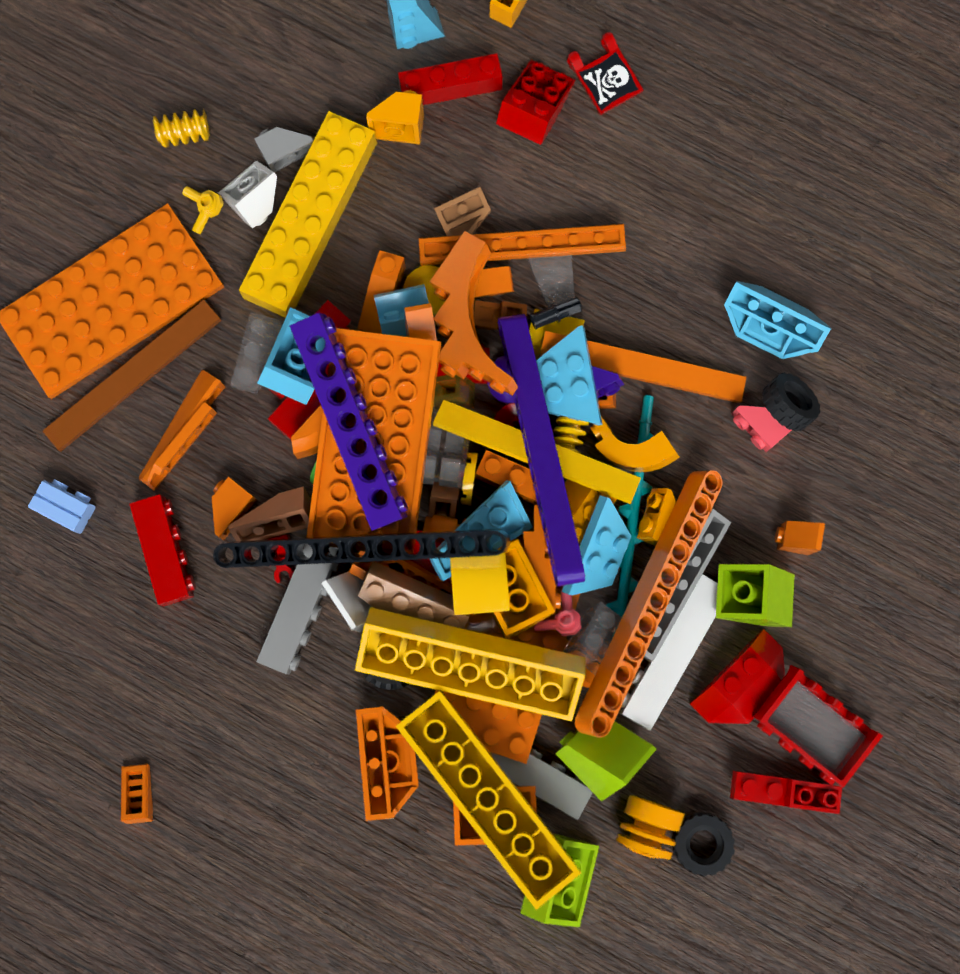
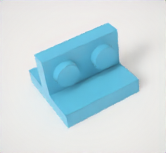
[374,284,429,337]

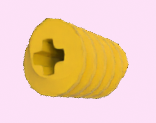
[153,108,210,148]
[553,416,589,454]

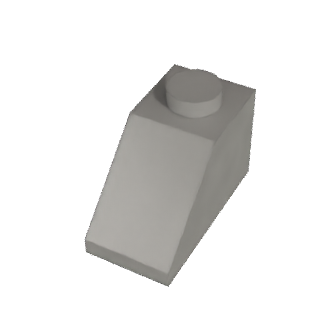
[254,127,313,172]

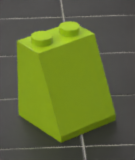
[716,564,795,627]
[555,720,656,802]

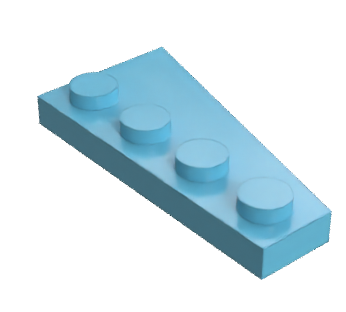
[430,480,533,581]

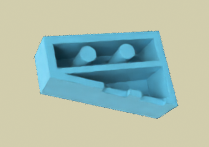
[386,0,445,49]

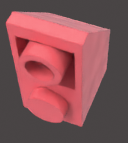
[732,405,792,452]

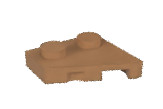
[434,187,491,236]

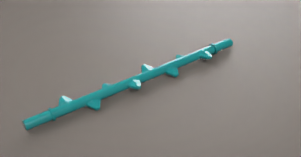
[605,395,654,638]

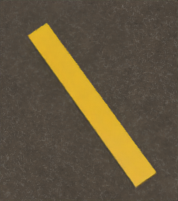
[433,400,641,504]

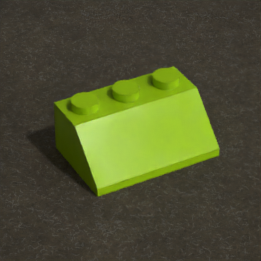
[520,833,599,927]

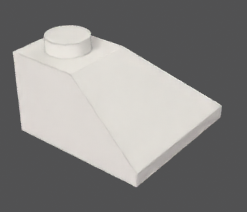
[218,161,277,228]

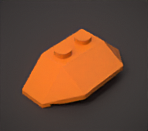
[356,707,419,821]

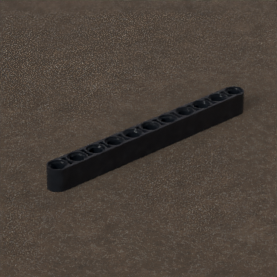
[213,529,510,568]

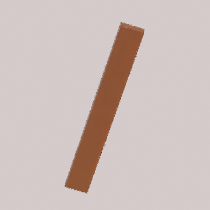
[42,300,222,452]

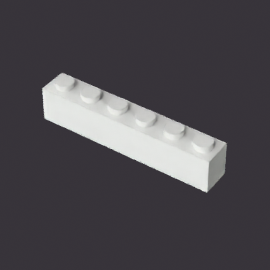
[619,574,718,731]

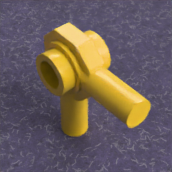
[182,186,223,235]

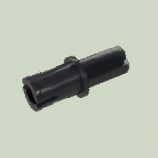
[530,297,582,330]

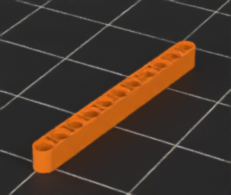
[575,470,722,738]

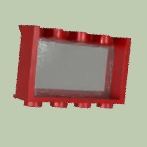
[752,665,883,788]

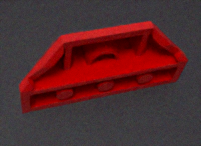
[689,629,785,724]

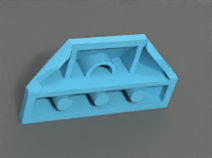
[724,281,831,359]

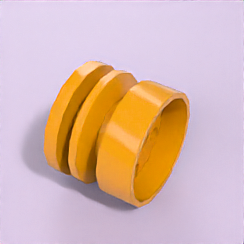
[615,795,685,860]

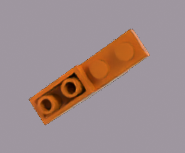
[523,505,561,616]

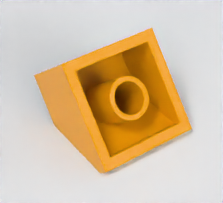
[366,90,424,144]

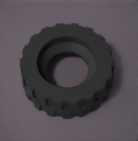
[762,372,821,431]
[673,812,735,876]

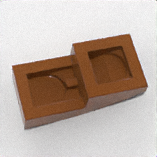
[473,300,527,330]

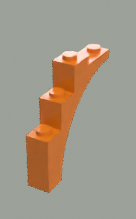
[430,231,518,396]

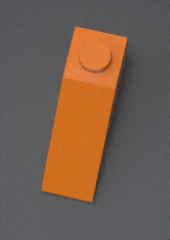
[358,250,406,334]

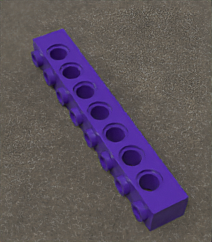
[289,313,408,531]

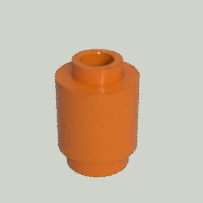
[423,515,460,543]

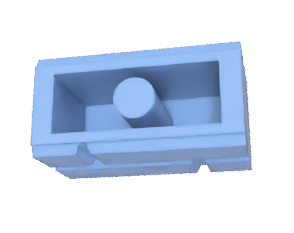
[28,479,96,534]

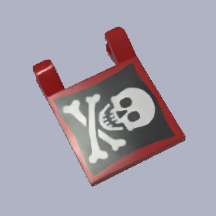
[567,32,643,115]

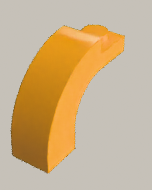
[590,416,680,472]

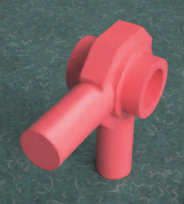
[534,590,581,636]

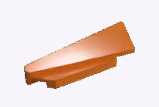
[139,370,225,491]

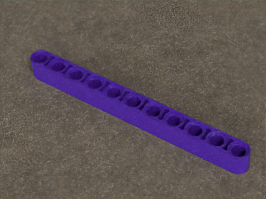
[498,314,585,587]

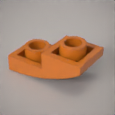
[475,266,514,298]

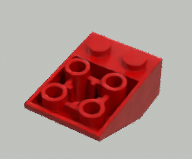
[496,60,576,145]

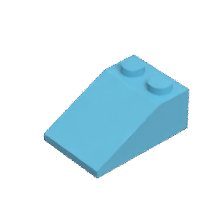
[257,307,325,405]

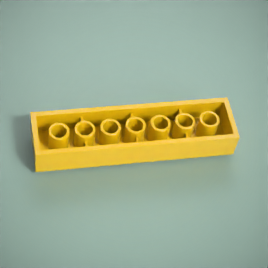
[239,111,377,318]
[355,607,586,721]
[396,691,581,910]

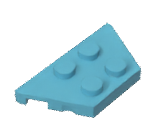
[536,325,602,426]
[562,495,631,596]

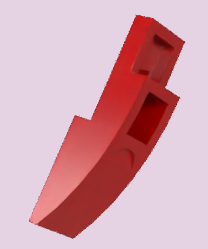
[730,771,842,814]

